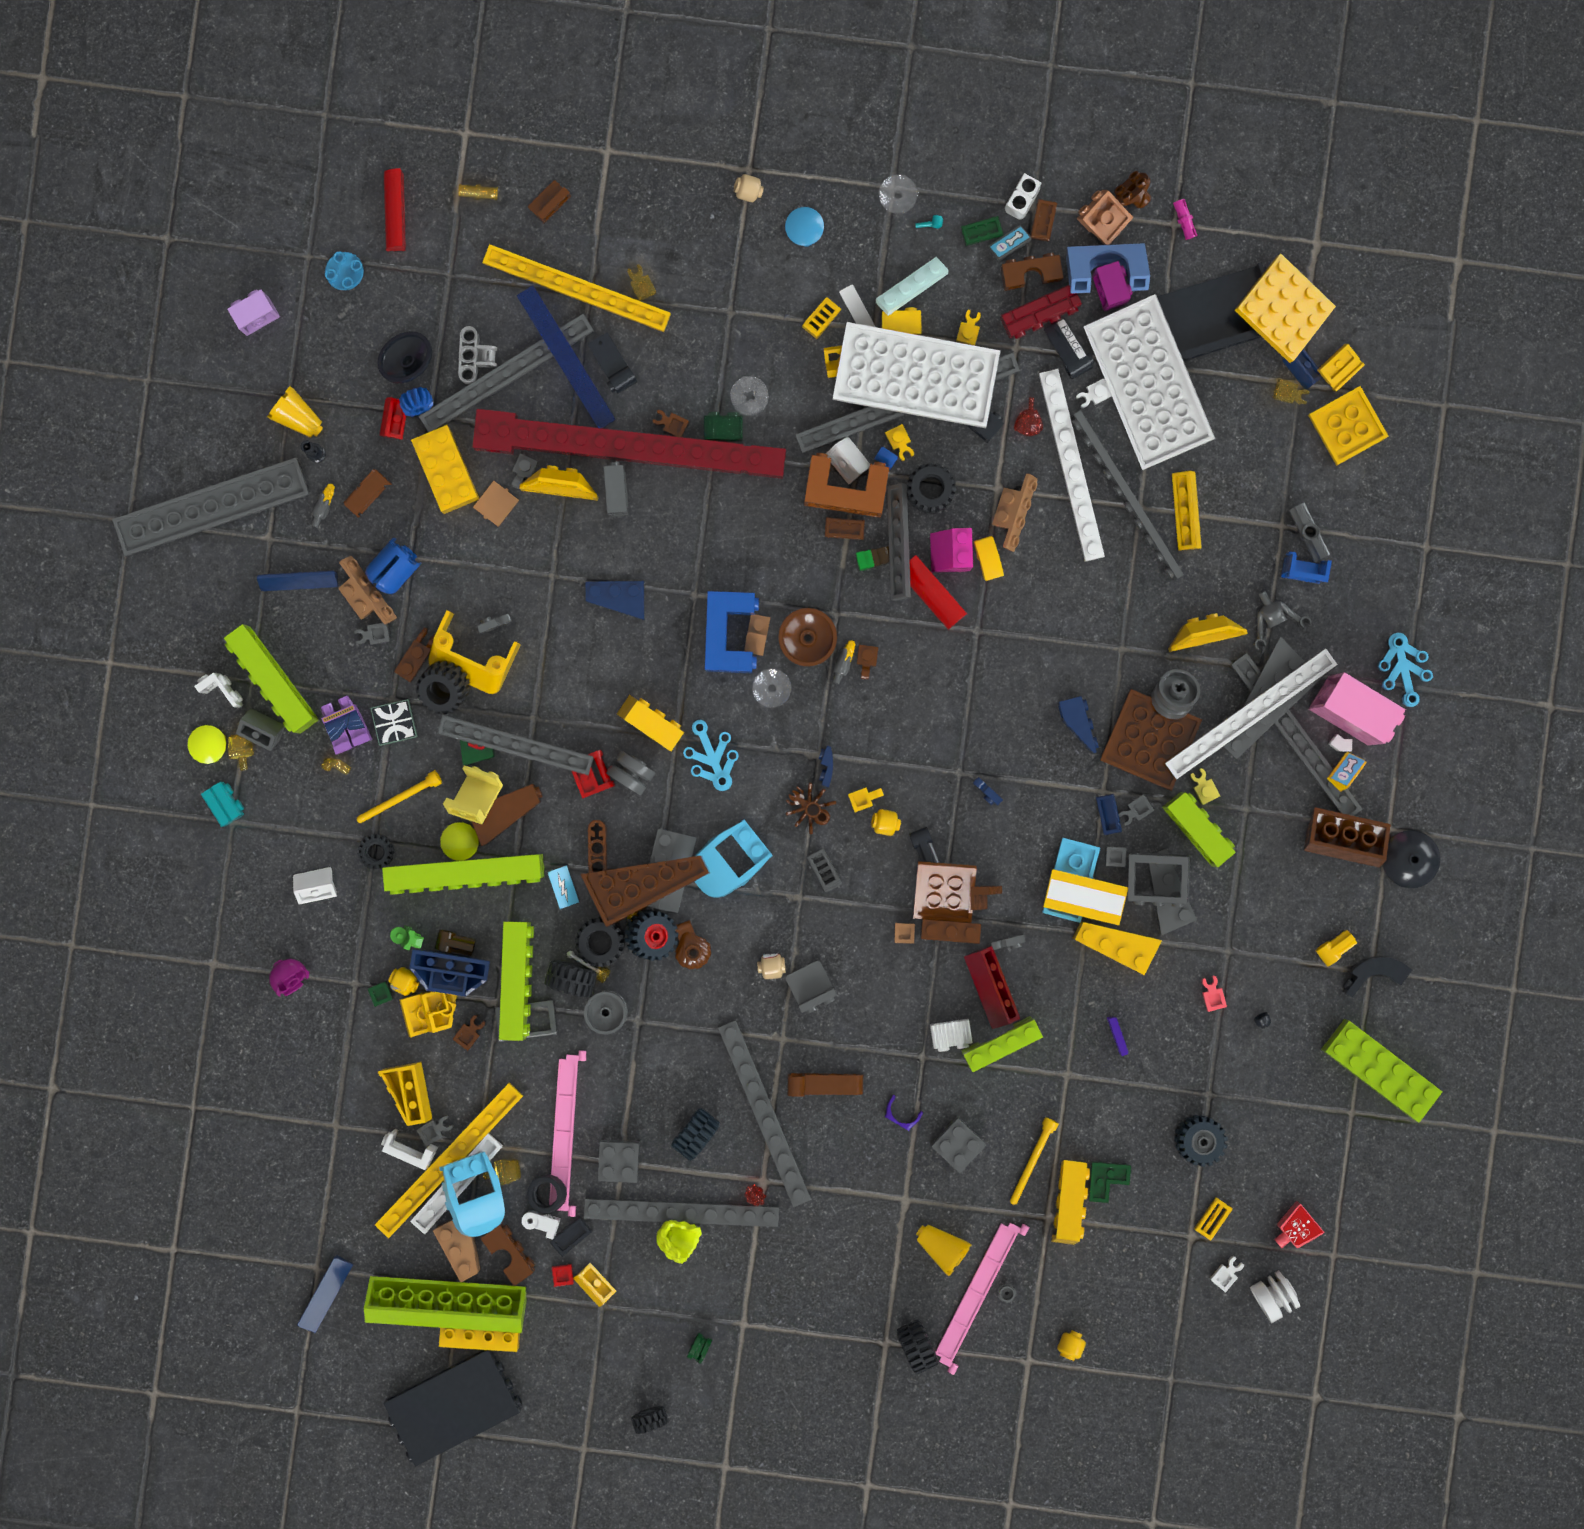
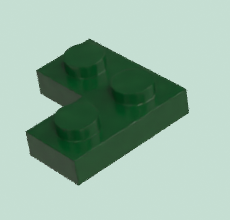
[1088,1161,1131,1203]

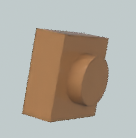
[894,923,915,943]

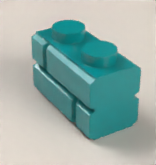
[201,782,244,827]

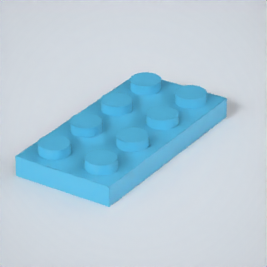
[1042,838,1100,923]

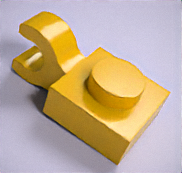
[848,787,884,812]

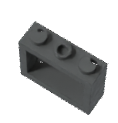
[1128,852,1190,907]

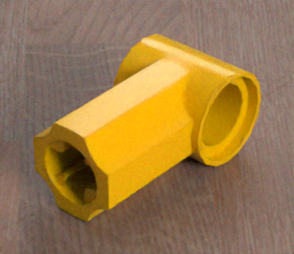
[1315,930,1357,967]

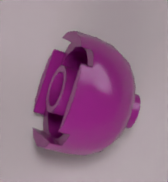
[269,959,309,997]

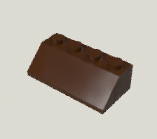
[1304,808,1391,868]

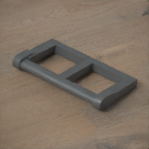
[495,1000,558,1042]

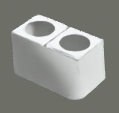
[1005,173,1041,220]

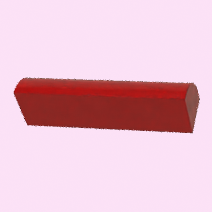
[384,168,406,251]
[909,555,967,630]

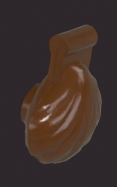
[675,920,711,970]

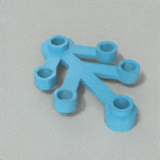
[1378,633,1433,707]
[683,720,739,791]

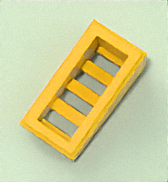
[802,297,842,339]

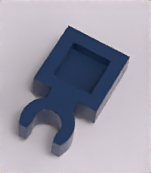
[973,777,1003,806]

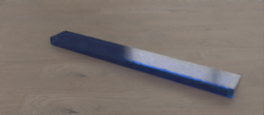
[516,286,616,428]

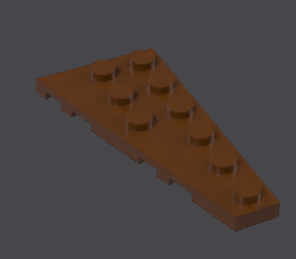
[580,856,710,927]

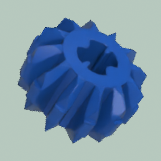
[399,387,433,417]

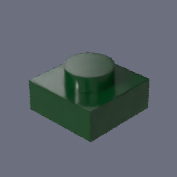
[368,981,394,1007]

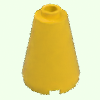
[267,386,323,438]
[916,1225,972,1276]

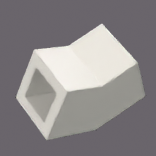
[1328,734,1352,752]

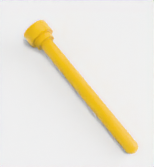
[357,770,442,823]
[1010,1117,1059,1205]

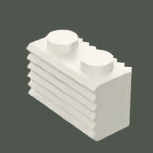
[930,1019,973,1052]

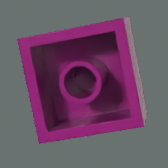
[1092,261,1132,312]

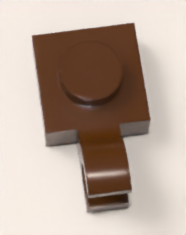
[857,645,878,680]

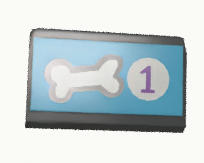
[988,225,1032,262]

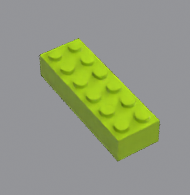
[224,624,319,734]
[499,922,534,1041]
[1321,1019,1442,1123]

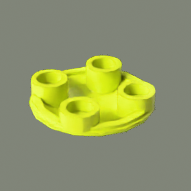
[187,725,226,764]
[441,822,479,861]

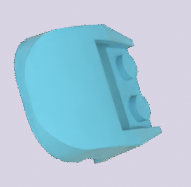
[695,820,773,898]
[439,1151,505,1237]

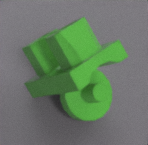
[390,925,424,950]

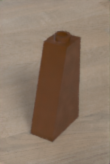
[472,784,543,846]

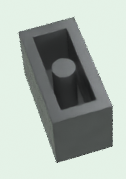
[236,708,285,751]

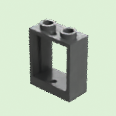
[604,462,629,517]

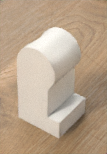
[522,1210,561,1239]

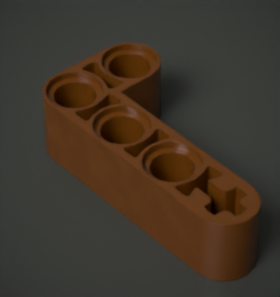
[588,820,607,873]
[787,1073,863,1097]

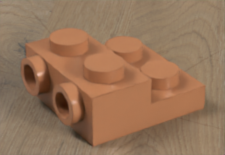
[1077,190,1133,245]

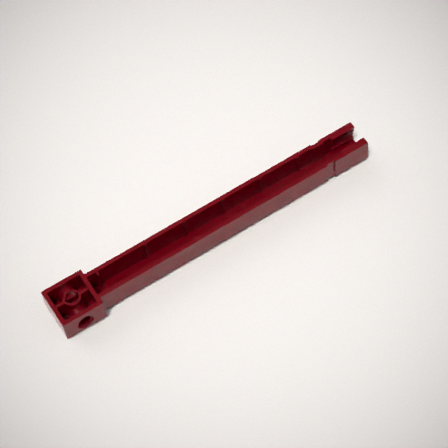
[473,409,786,479]

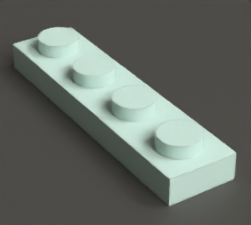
[876,257,948,316]

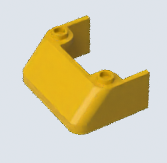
[428,611,521,694]

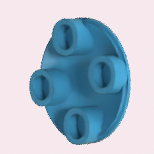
[785,207,824,247]
[325,252,364,290]

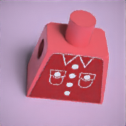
[1274,1201,1324,1248]

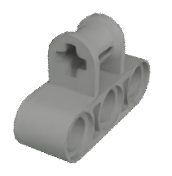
[458,326,497,385]

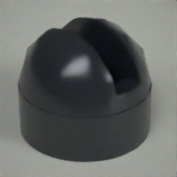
[1254,1012,1271,1029]

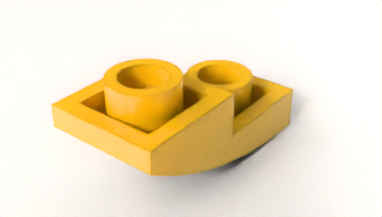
[974,536,1004,581]

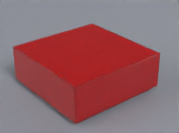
[552,1264,574,1287]

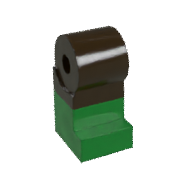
[856,546,890,571]

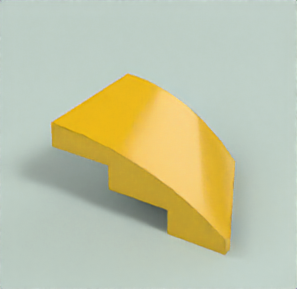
[399,991,457,1037]

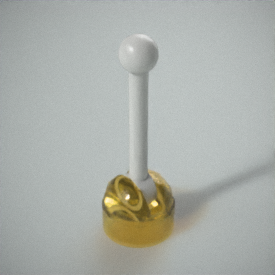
[567,951,611,984]

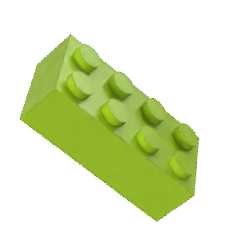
[1162,792,1236,867]

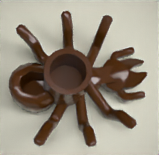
[785,783,836,834]

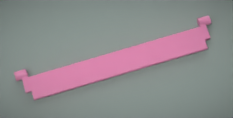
[549,1050,586,1217]
[935,1223,1030,1375]

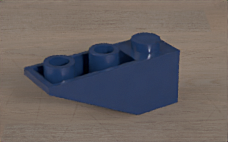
[1057,696,1099,753]

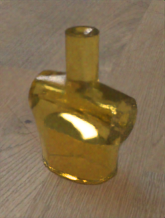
[228,734,254,771]
[483,1159,521,1185]

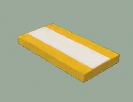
[1043,869,1128,925]

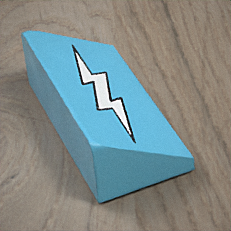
[548,866,579,909]

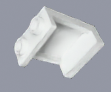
[381,1129,438,1170]

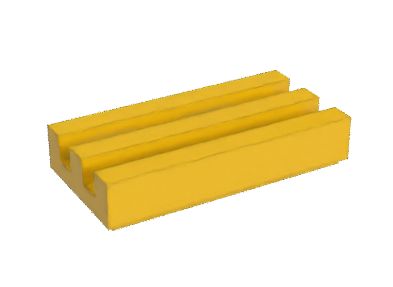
[1194,1197,1233,1241]

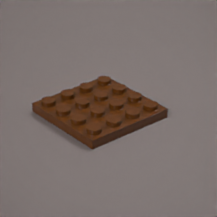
[1100,689,1202,791]

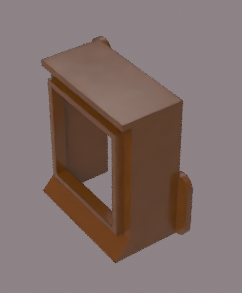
[343,469,392,518]

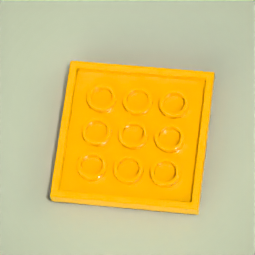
[1235,254,1336,363]

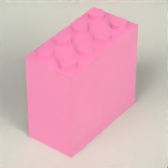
[1309,672,1406,745]

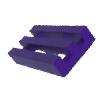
[1107,1016,1129,1056]

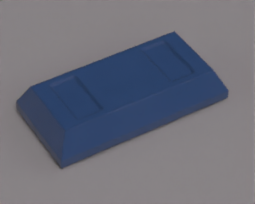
[1096,794,1122,835]

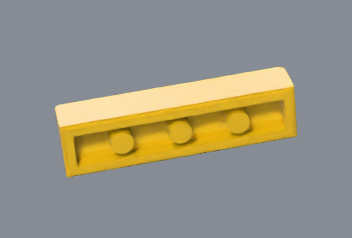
[1172,471,1201,550]

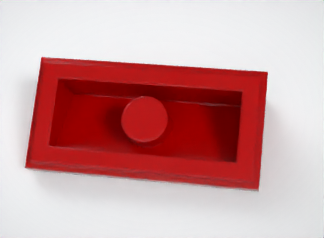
[380,397,406,440]

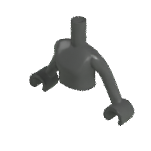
[1253,591,1312,650]

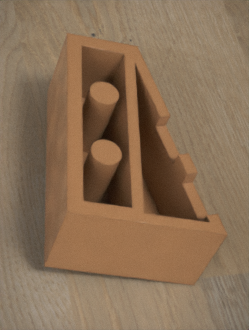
[433,1218,480,1282]

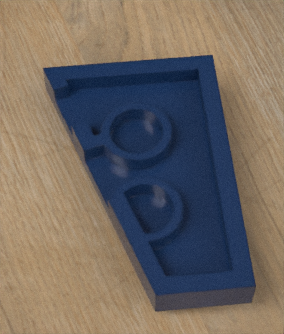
[586,581,645,620]

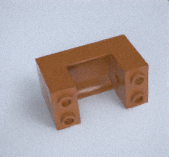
[804,453,889,518]

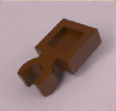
[652,410,689,437]
[453,1015,486,1051]

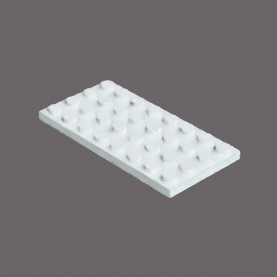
[1084,294,1215,470]
[832,322,1000,428]

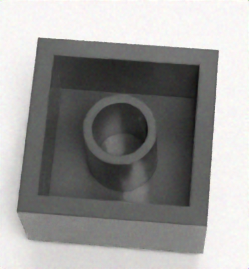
[930,1116,986,1173]
[598,1139,640,1183]

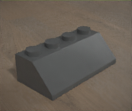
[648,828,697,913]

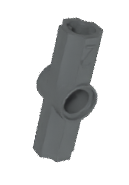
[1288,503,1330,562]

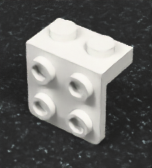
[194,673,243,708]

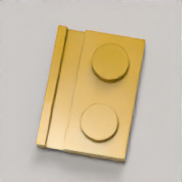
[1317,344,1365,391]

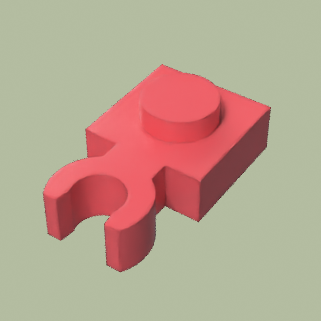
[1202,975,1227,1012]

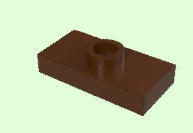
[1030,199,1057,242]
[825,517,865,540]

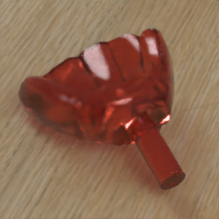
[1014,397,1043,436]

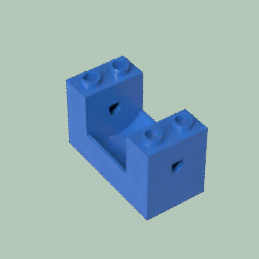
[705,591,759,673]

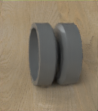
[1151,669,1201,719]
[606,750,656,796]
[584,990,628,1035]

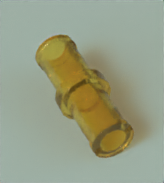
[458,184,498,200]

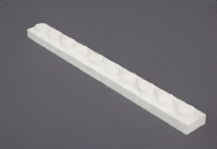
[1039,369,1105,562]
[1165,649,1338,779]

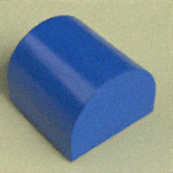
[874,447,898,470]

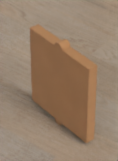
[473,481,519,527]

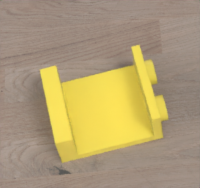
[443,765,503,824]

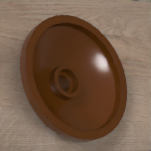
[779,608,837,667]

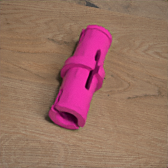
[1173,199,1198,240]

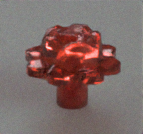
[744,1184,766,1207]

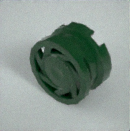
[687,1332,713,1364]

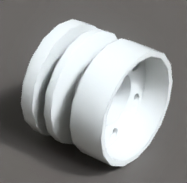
[1250,1270,1300,1323]

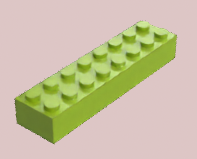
[382,854,545,895]
[364,1276,526,1333]

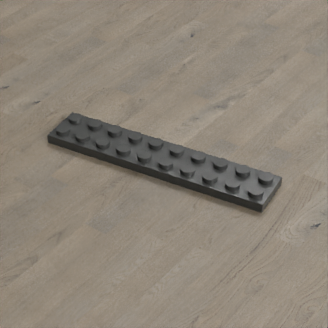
[112,457,310,557]

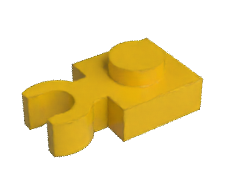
[956,310,981,346]
[885,424,914,461]

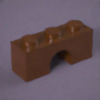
[1001,253,1063,291]
[920,919,981,944]
[480,1222,535,1286]

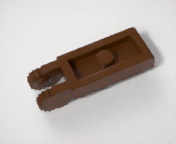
[394,627,435,683]

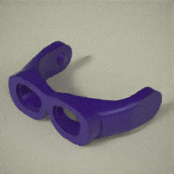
[884,1095,923,1131]

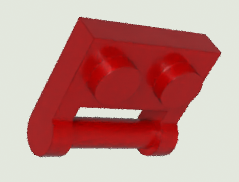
[572,750,615,799]

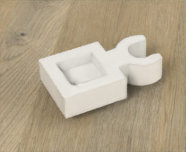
[1076,378,1112,408]
[1210,1256,1244,1293]

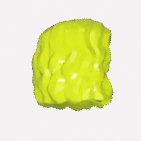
[657,1220,702,1264]

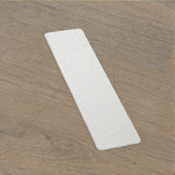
[839,285,875,327]

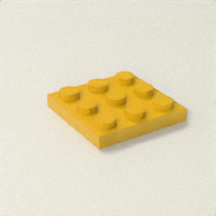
[1308,386,1389,466]

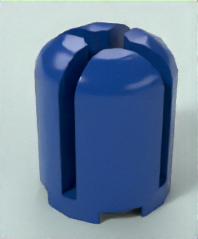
[365,538,422,594]

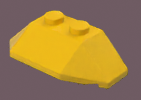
[519,465,598,501]
[1168,613,1248,652]

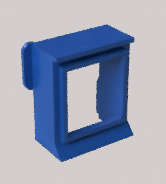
[1281,552,1332,584]

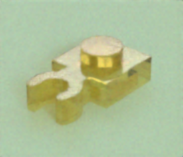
[628,264,656,301]
[1273,379,1310,404]

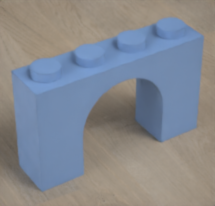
[1066,243,1150,293]

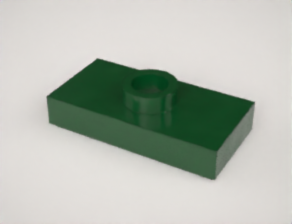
[961,216,1003,246]

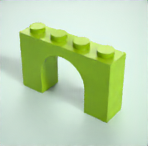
[961,1016,1043,1072]

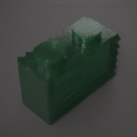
[704,412,743,441]

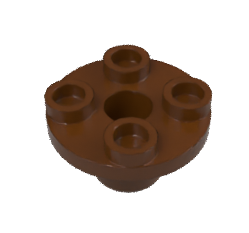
[1114,171,1151,208]

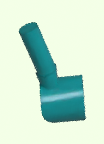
[916,215,943,229]

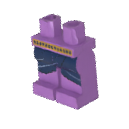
[321,696,373,754]

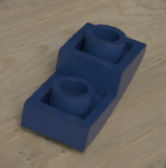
[818,746,833,788]

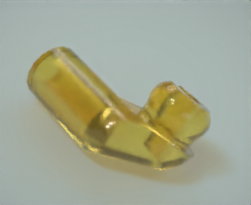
[321,757,351,775]

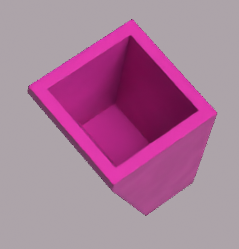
[930,528,973,573]

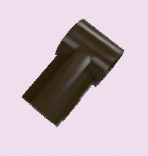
[434,930,476,956]

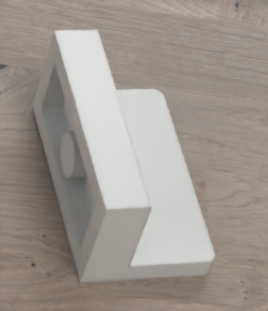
[826,437,870,484]
[293,867,337,904]

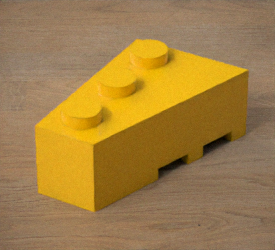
[617,695,684,751]
[378,1062,432,1126]

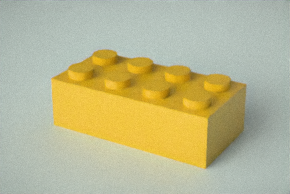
[411,425,479,514]

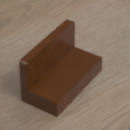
[528,180,571,223]
[970,886,1002,910]

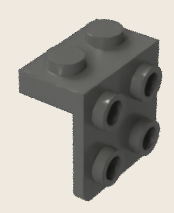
[786,961,837,1014]

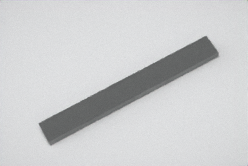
[437,715,593,775]

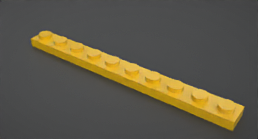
[483,244,671,332]
[375,1082,523,1238]

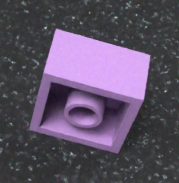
[228,290,280,336]

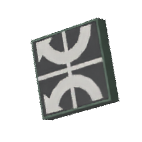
[370,699,418,746]

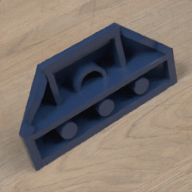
[410,949,490,997]

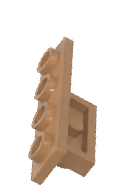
[992,473,1037,552]
[338,556,397,624]

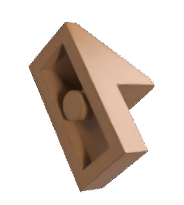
[744,615,770,656]

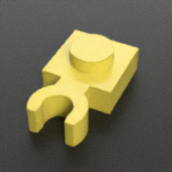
[1190,768,1220,805]

